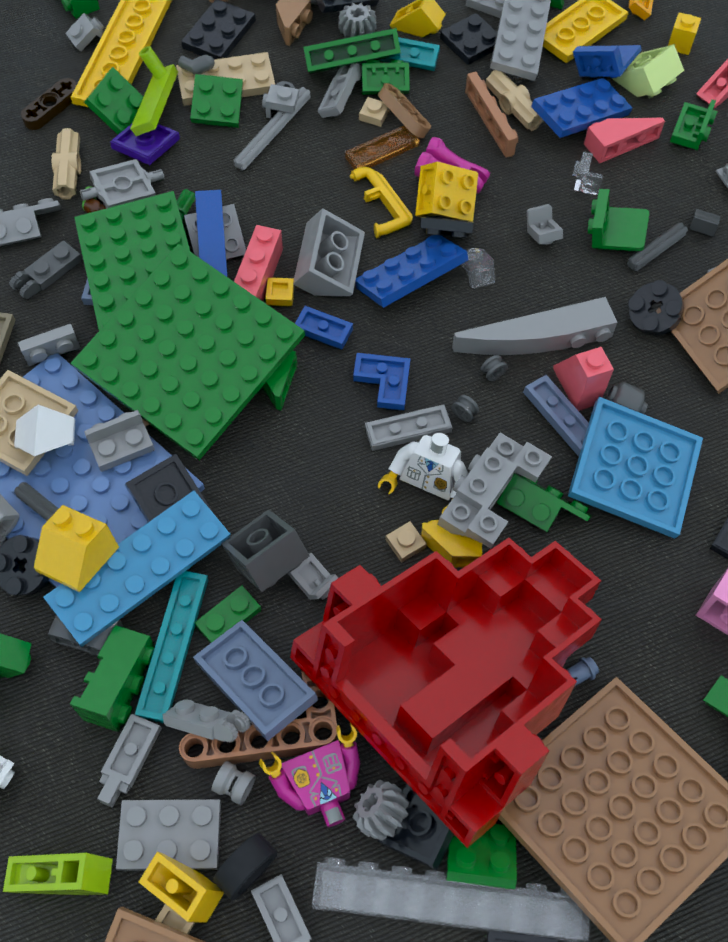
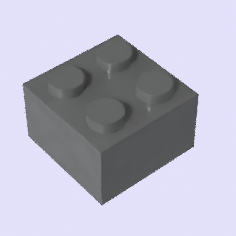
[221,509,310,592]

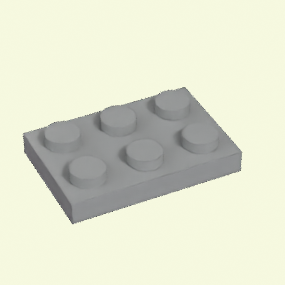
[116,799,221,871]

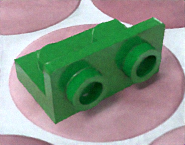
[362,60,410,95]

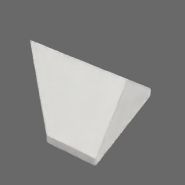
[14,405,75,456]

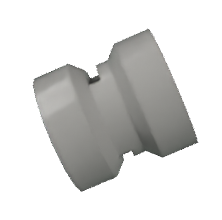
[211,761,256,806]

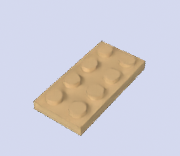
[176,52,275,106]

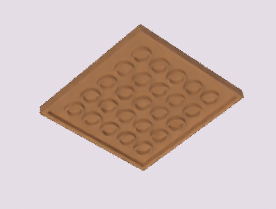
[498,677,728,942]

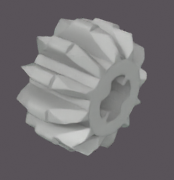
[338,2,376,38]
[353,779,409,841]

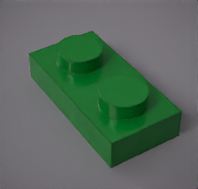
[195,585,262,644]

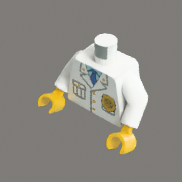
[378,433,468,513]

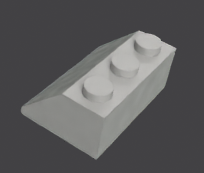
[293,208,365,296]

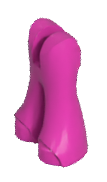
[414,137,490,194]

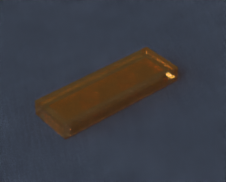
[345,126,419,170]

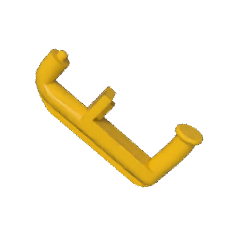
[350,167,413,238]

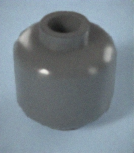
[605,382,648,414]

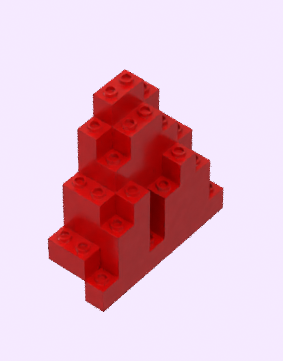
[290,538,602,848]

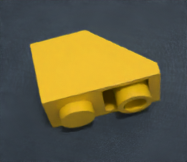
[421,520,482,568]

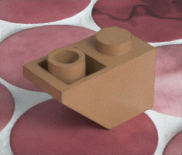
[276,0,313,46]

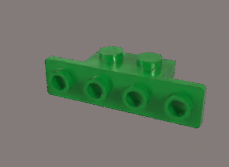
[497,473,592,532]

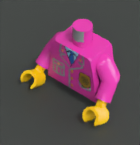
[259,723,360,827]

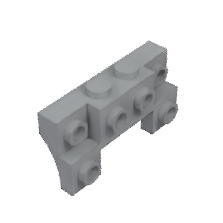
[437,433,552,549]

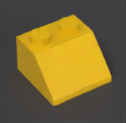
[34,505,119,592]

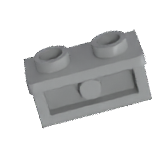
[18,324,80,366]

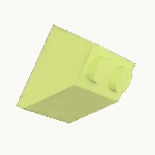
[612,45,684,98]

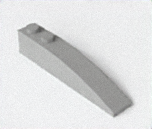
[452,297,617,355]

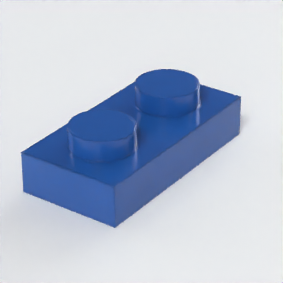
[295,306,353,350]

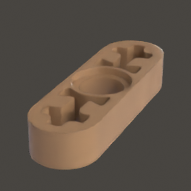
[378,83,431,138]

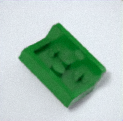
[670,99,717,150]

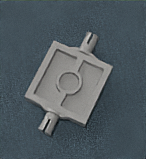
[80,159,164,208]

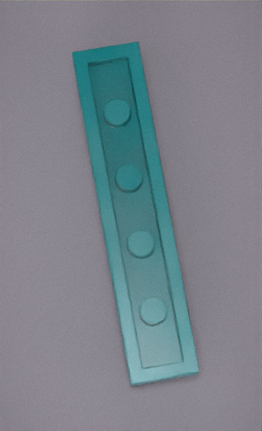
[135,571,208,723]

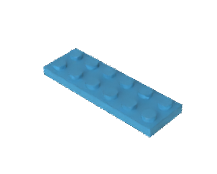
[43,490,230,647]

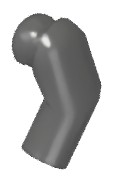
[178,55,215,74]

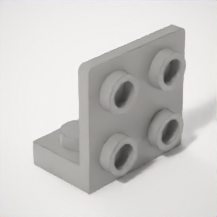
[184,204,246,260]

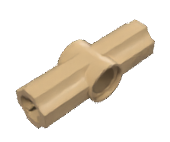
[486,70,544,131]
[51,128,81,200]

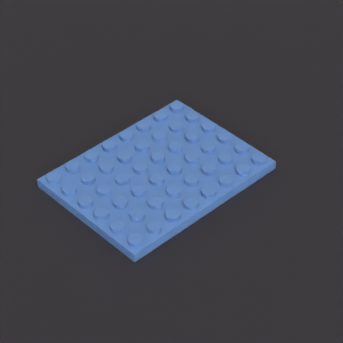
[0,353,205,588]

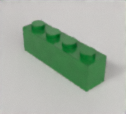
[303,28,401,74]

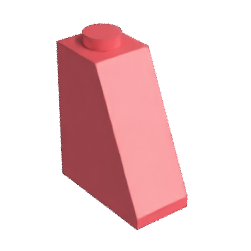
[553,347,614,411]

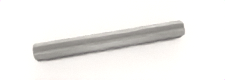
[234,87,311,171]

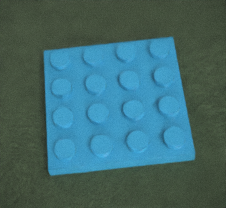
[568,397,703,539]

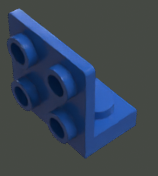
[573,45,642,78]

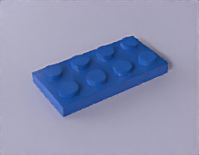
[531,78,633,138]
[355,235,469,308]

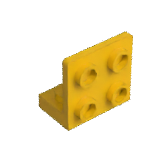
[415,162,478,221]

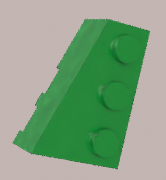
[70,625,155,732]

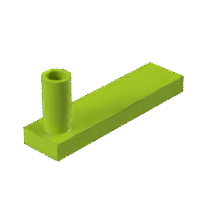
[130,46,178,136]

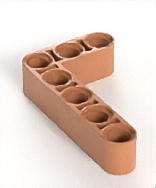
[179,671,338,769]

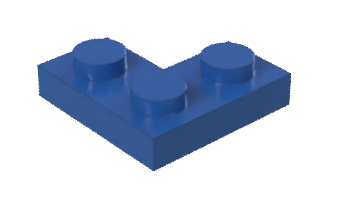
[353,353,410,410]

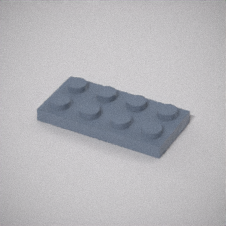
[193,620,318,741]

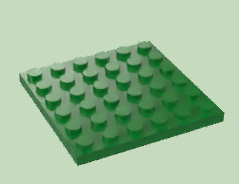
[71,243,305,461]

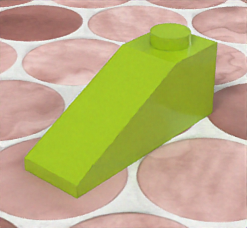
[3,853,113,895]

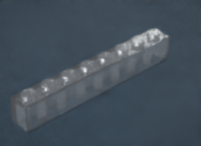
[312,857,590,942]

